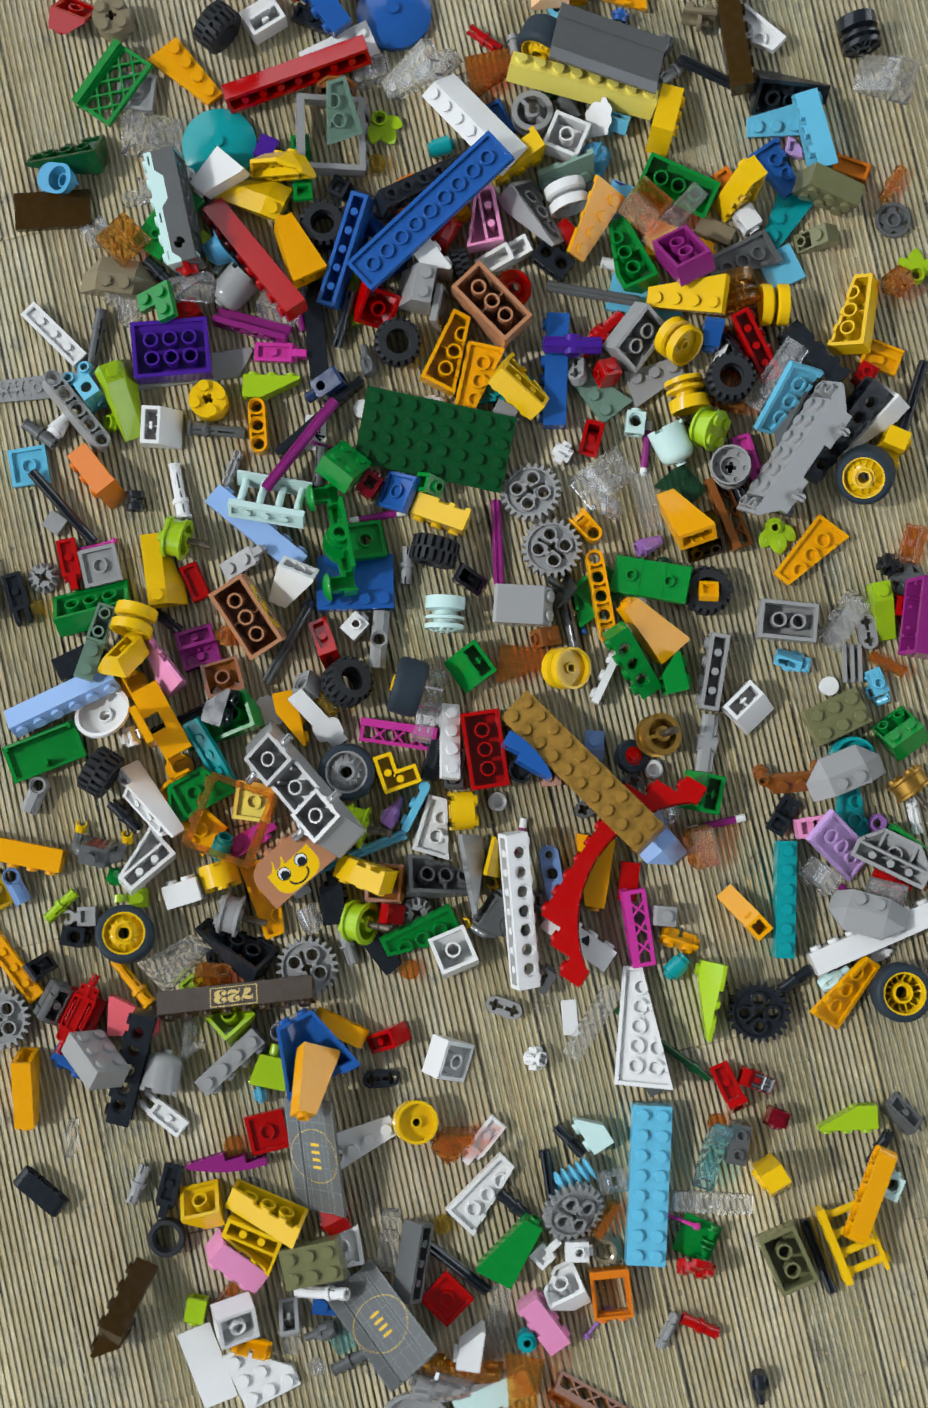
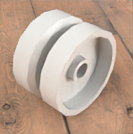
[544,175,588,219]

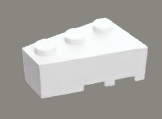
[118,826,176,896]

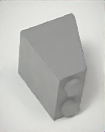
[397,262,438,316]
[492,583,555,627]

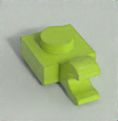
[114,888,149,908]

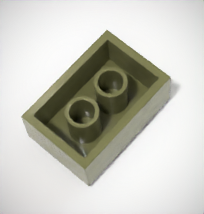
[792,162,865,216]
[799,687,872,747]
[755,1220,819,1297]
[278,1233,348,1291]

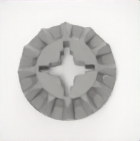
[28,563,59,593]
[403,897,431,924]

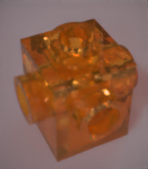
[881,265,915,299]

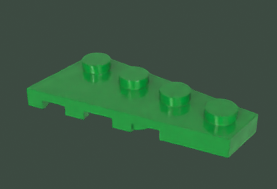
[379,903,459,957]

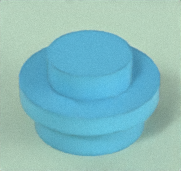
[253,1086,267,1105]

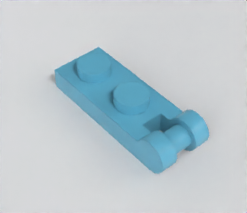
[399,781,430,833]

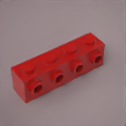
[728,306,782,384]

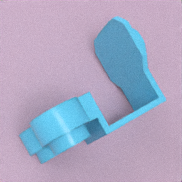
[62,361,108,414]

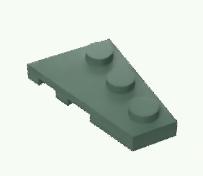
[326,76,363,145]
[537,148,595,190]
[568,371,633,423]

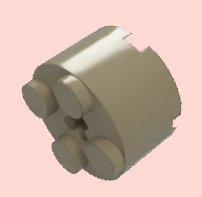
[92,0,134,43]

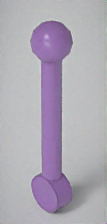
[583,1306,612,1340]

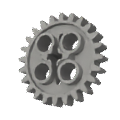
[500,462,562,523]
[521,518,583,579]
[276,935,339,997]
[0,987,32,1051]
[541,1181,604,1241]

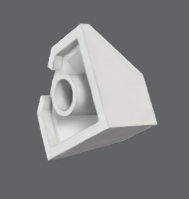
[543,1262,591,1311]

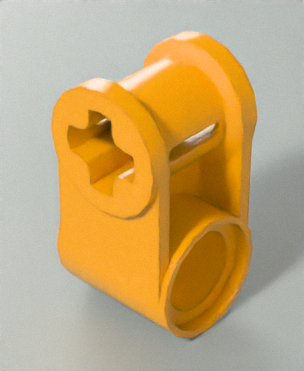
[568,508,602,544]

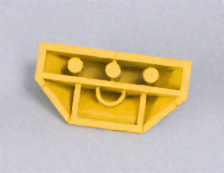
[250,149,316,182]

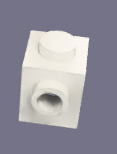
[340,611,370,642]
[564,1237,593,1263]

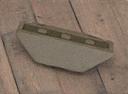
[80,256,157,301]

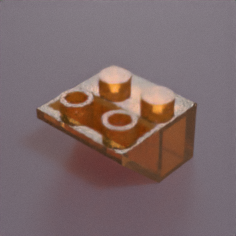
[617,176,674,236]
[431,1126,475,1165]

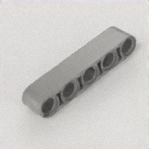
[42,370,111,453]

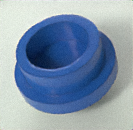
[611,8,630,24]

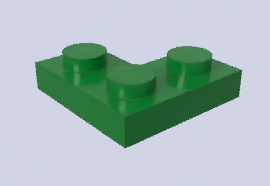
[136,280,178,324]

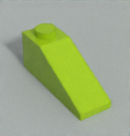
[866,580,896,642]

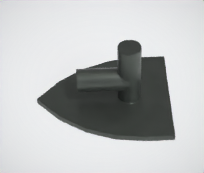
[546,573,578,611]

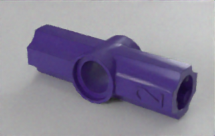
[543,334,602,357]

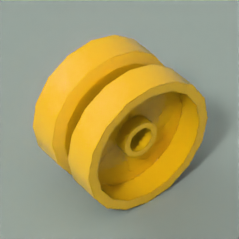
[757,283,791,326]
[654,316,703,366]
[110,600,158,641]
[541,647,591,689]
[392,1099,439,1145]

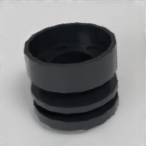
[836,8,882,58]

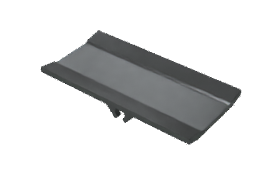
[549,2,668,95]

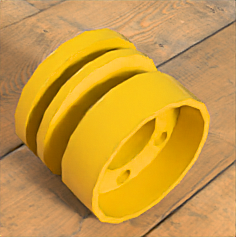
[664,373,710,417]

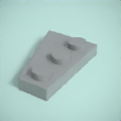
[624,359,684,408]

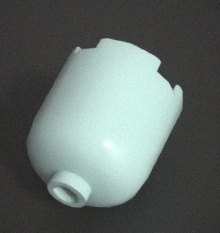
[647,418,694,467]

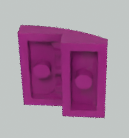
[174,623,222,673]

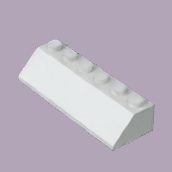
[422,74,528,176]

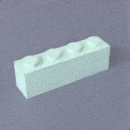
[452,1364,534,1408]

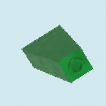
[476,1213,543,1290]

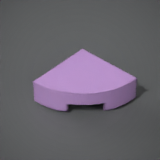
[785,136,803,160]

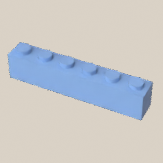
[205,484,309,564]
[4,672,122,738]

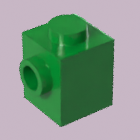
[416,472,446,499]

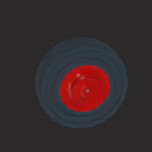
[614,739,649,774]

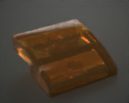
[95,212,151,268]

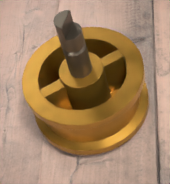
[635,713,682,758]
[886,763,928,812]

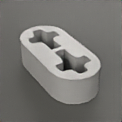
[568,354,587,386]
[856,613,878,650]
[486,995,522,1020]

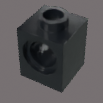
[59,925,92,948]

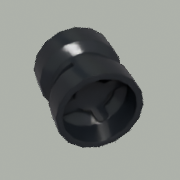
[126,490,145,512]

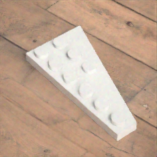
[614,966,673,1090]

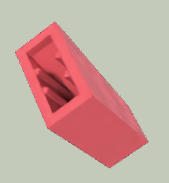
[107,994,161,1037]

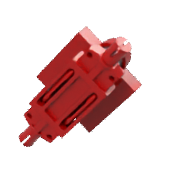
[55,973,108,1055]

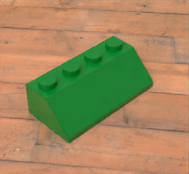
[636,152,721,219]
[53,579,133,638]

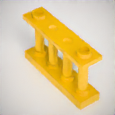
[813,1190,891,1287]

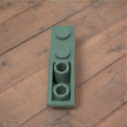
[73,602,116,683]

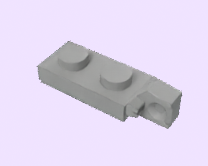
[219,544,268,581]

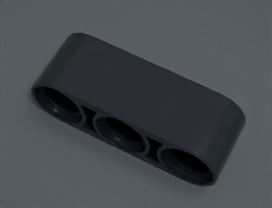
[13,1165,69,1217]

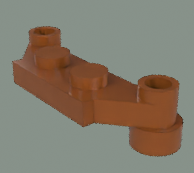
[752,759,818,794]

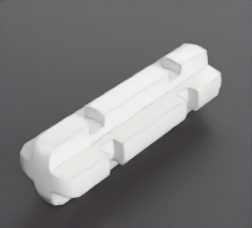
[905,797,923,835]

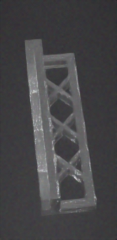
[744,336,808,413]

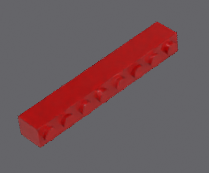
[221,34,373,114]
[202,197,308,322]

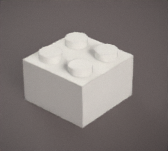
[543,110,591,162]
[210,1291,260,1350]

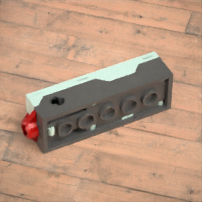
[142,145,208,277]

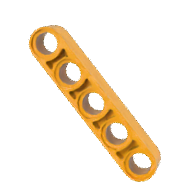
[585,549,615,643]
[843,1145,898,1245]

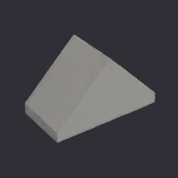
[278,1296,303,1338]

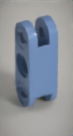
[539,845,563,900]

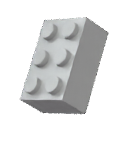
[602,301,664,373]
[754,598,819,645]
[61,1029,130,1091]

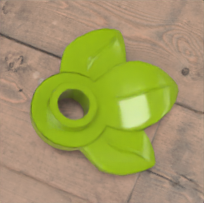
[367,110,403,145]
[898,248,928,285]
[758,517,796,555]

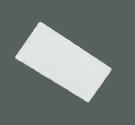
[177,1322,238,1408]

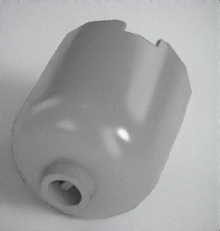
[212,261,259,311]
[139,1048,183,1096]

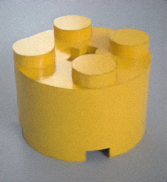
[188,380,230,423]
[447,791,479,831]
[198,857,242,895]

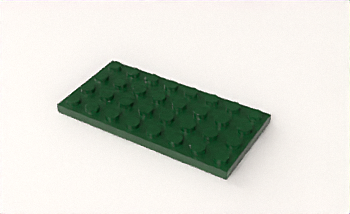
[356,386,517,493]

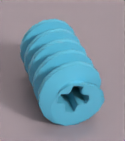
[553,1157,597,1191]

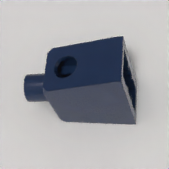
[304,365,349,403]

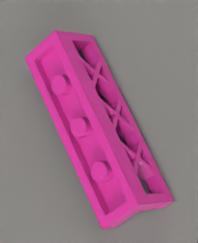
[359,717,438,751]
[619,887,656,969]

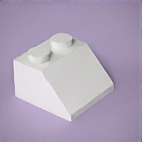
[428,924,479,979]
[422,1034,475,1083]
[453,1320,485,1373]

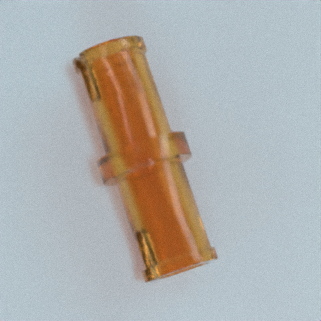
[878,165,907,203]
[867,650,907,678]

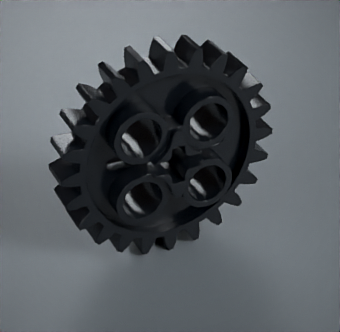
[727,980,791,1044]

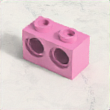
[792,814,825,839]

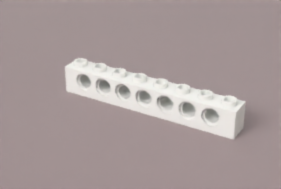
[498,830,541,991]

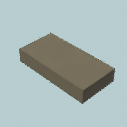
[694,216,736,247]

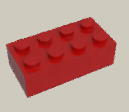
[460,708,510,791]

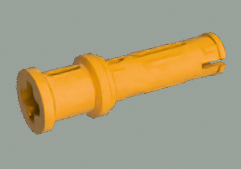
[110,961,157,1009]

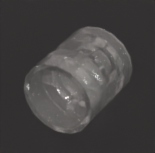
[79,215,115,251]
[596,1165,628,1197]

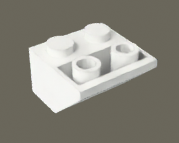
[239,0,288,46]
[411,239,453,281]
[140,405,184,449]
[720,680,774,735]

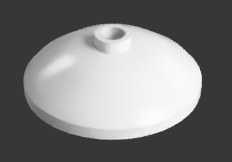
[75,689,130,738]

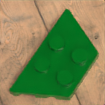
[572,565,622,628]
[167,767,236,823]

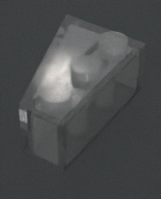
[381,38,445,101]
[817,588,871,653]
[137,935,210,991]

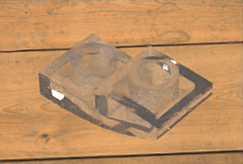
[601,495,622,521]

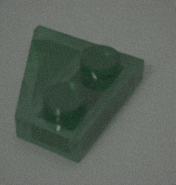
[654,464,707,503]

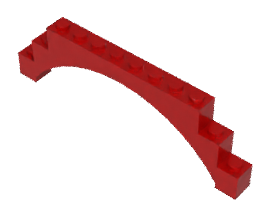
[541,775,707,988]

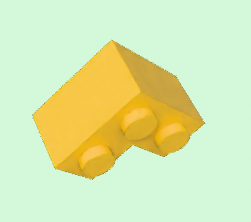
[876,424,912,470]
[373,751,422,795]

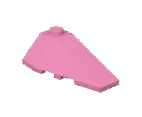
[144,636,189,697]

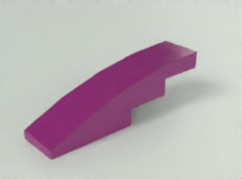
[185,1150,269,1172]

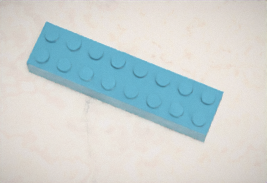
[624,1101,673,1267]

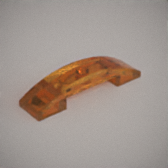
[422,1352,504,1384]

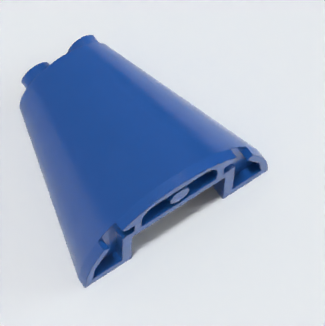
[276,1008,360,1102]

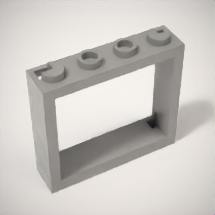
[295,93,369,178]

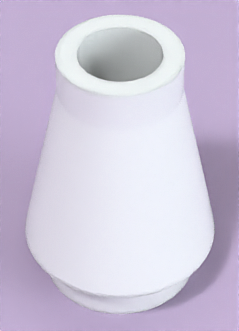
[46,413,71,440]

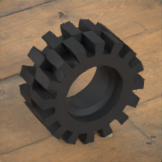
[449,246,471,281]

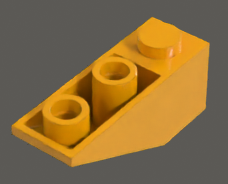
[272,689,310,747]
[716,884,773,941]

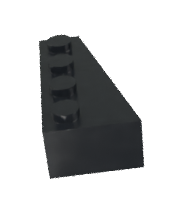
[777,319,851,382]

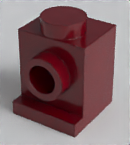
[355,469,384,502]
[762,1104,791,1131]

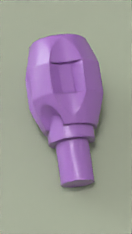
[379,796,404,830]

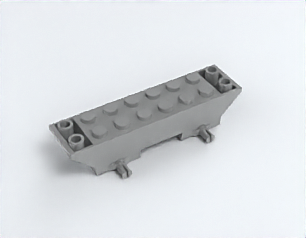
[736,380,852,515]
[244,720,366,858]

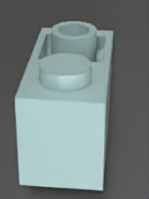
[572,1116,614,1155]

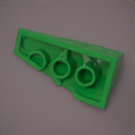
[608,215,659,294]

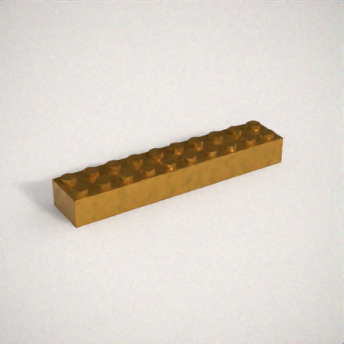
[500,690,666,856]

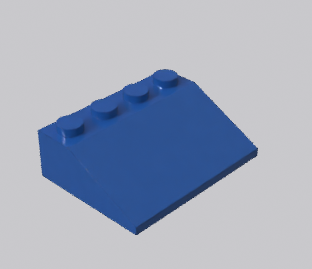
[317,554,395,613]

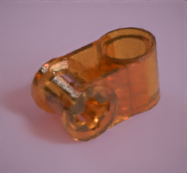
[193,961,231,987]

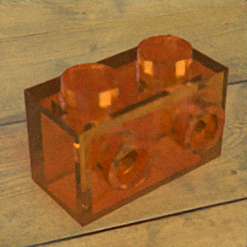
[683,824,720,870]

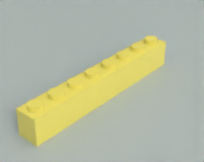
[506,50,659,120]

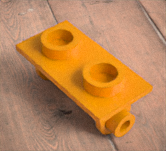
[657,926,700,954]
[231,1338,273,1361]

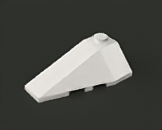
[843,380,910,453]

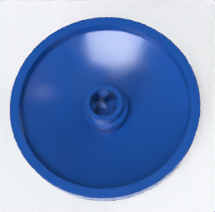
[357,0,431,52]

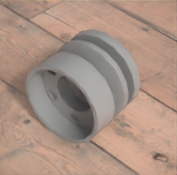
[710,444,751,490]

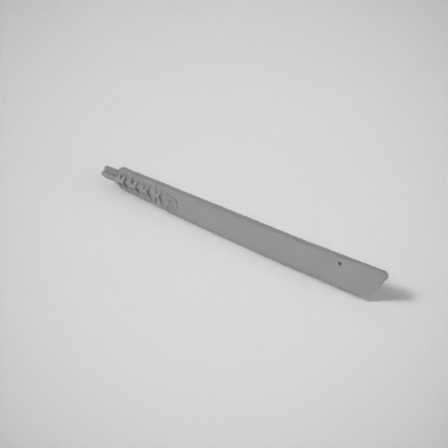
[0,347,253,403]

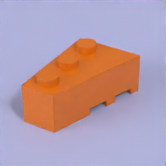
[67,442,126,510]

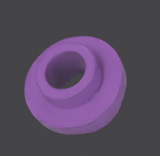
[868,814,887,832]

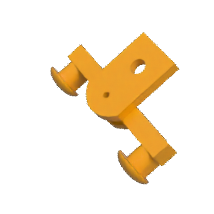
[120,670,194,781]

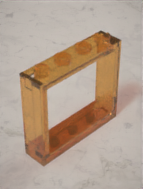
[181,771,279,871]

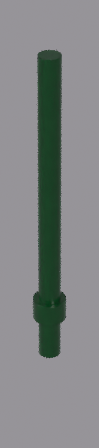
[613,1006,712,1082]

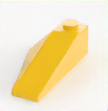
[214,180,293,223]
[140,533,188,609]

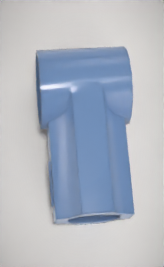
[1,868,31,906]

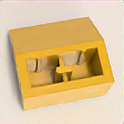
[97,634,149,678]

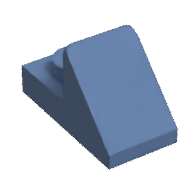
[584,730,605,764]

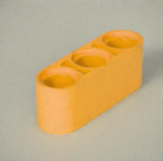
[248,397,269,456]
[316,1007,370,1049]

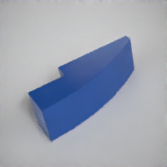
[501,730,552,782]

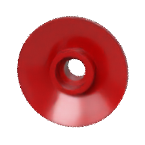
[498,269,532,305]

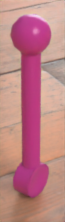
[79,537,118,551]
[668,1211,701,1230]

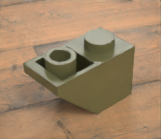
[793,222,840,255]

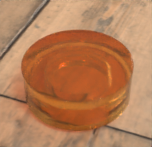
[400,959,420,980]
[707,1113,727,1134]
[224,1135,244,1156]

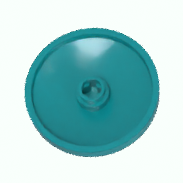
[182,108,257,174]

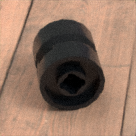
[508,758,533,783]

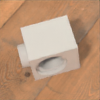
[732,202,763,237]

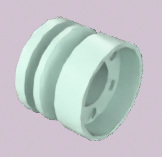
[424,594,466,633]

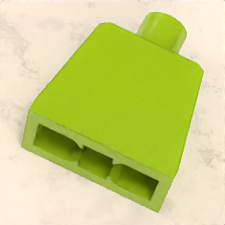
[249,1042,286,1092]

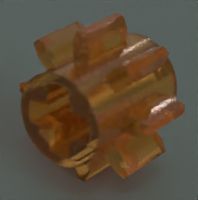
[215,626,237,646]

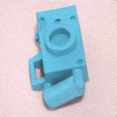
[607,111,631,136]
[773,648,812,673]
[863,667,891,706]

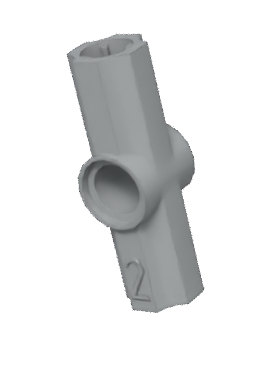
[369,610,390,669]
[694,714,719,773]

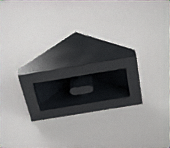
[452,562,487,596]
[22,951,59,985]

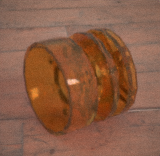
[721,266,761,312]

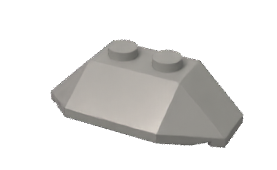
[806,744,886,802]
[850,828,928,890]
[828,889,910,940]

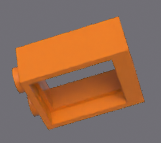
[588,1264,634,1323]

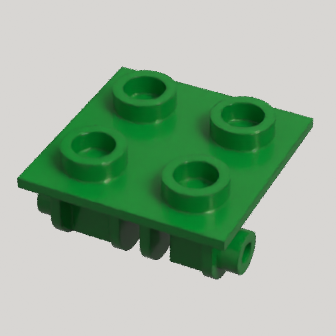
[671,1212,723,1262]

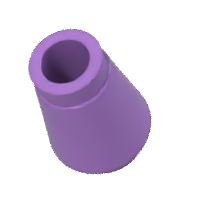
[633,535,663,557]

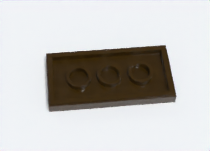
[14,189,92,232]

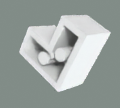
[161,874,208,910]

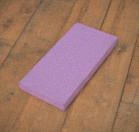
[805,809,865,882]

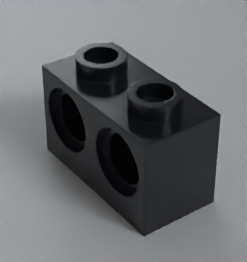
[531,240,575,282]

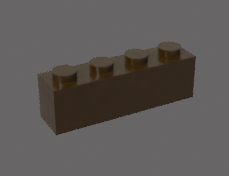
[97,1256,158,1345]

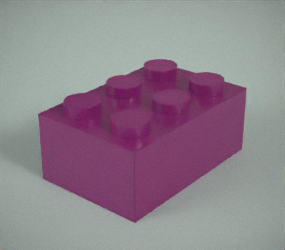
[652,224,716,287]

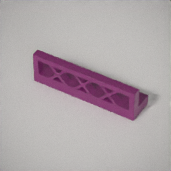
[212,307,292,343]

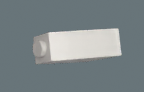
[190,146,251,200]
[268,555,320,608]

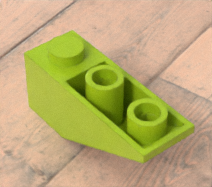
[242,371,302,402]
[816,1102,879,1134]

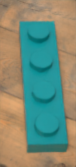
[181,716,238,786]

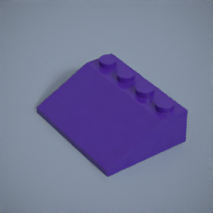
[130,316,214,385]

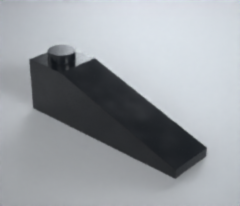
[749,69,831,115]
[195,918,280,982]

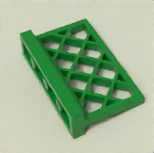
[71,38,153,128]

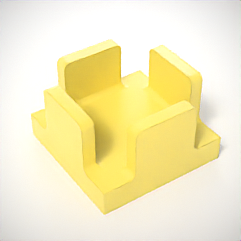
[232,780,277,823]

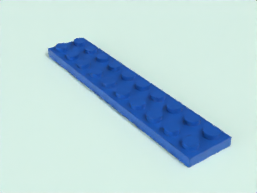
[346,130,515,292]

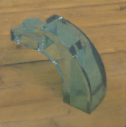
[693,1123,734,1192]

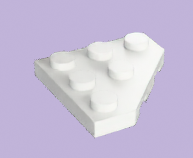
[222,1351,301,1408]

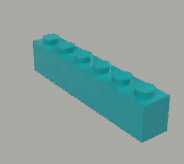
[771,840,797,959]

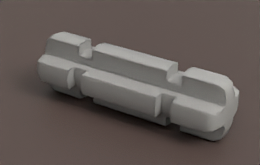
[222,450,244,487]
[655,1311,681,1350]

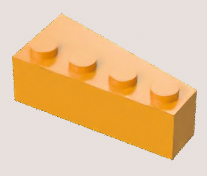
[419,309,471,397]

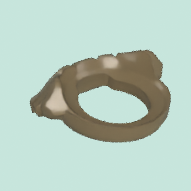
[593,1233,622,1266]

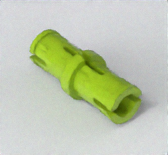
[43,888,80,924]

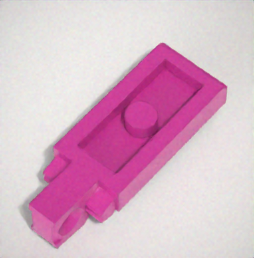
[254,342,308,364]
[730,432,761,484]
[230,821,278,859]

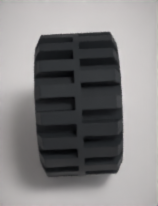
[193,0,242,55]
[299,199,344,253]
[374,317,422,368]
[705,352,756,405]
[408,532,460,570]
[686,566,733,616]
[321,656,374,709]
[77,745,124,799]

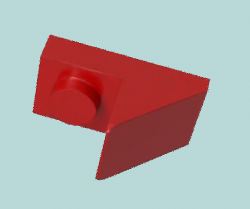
[578,418,605,458]
[378,903,405,925]

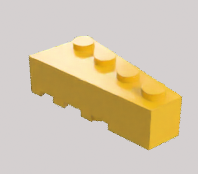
[712,155,768,223]
[646,273,730,316]
[827,273,879,356]
[225,1178,309,1249]

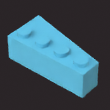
[791,88,838,167]

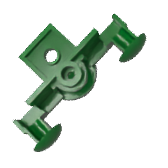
[305,484,388,602]

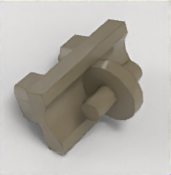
[681,2,717,32]

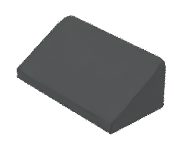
[880,1092,924,1136]

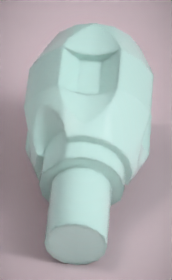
[817,965,850,992]

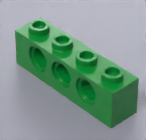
[602,621,662,699]

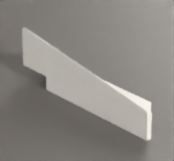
[117,760,185,838]

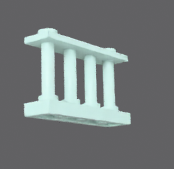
[227,470,313,529]

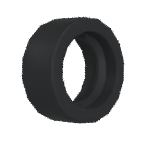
[148,1217,187,1257]

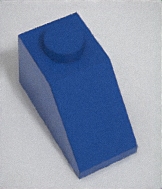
[700,316,725,354]

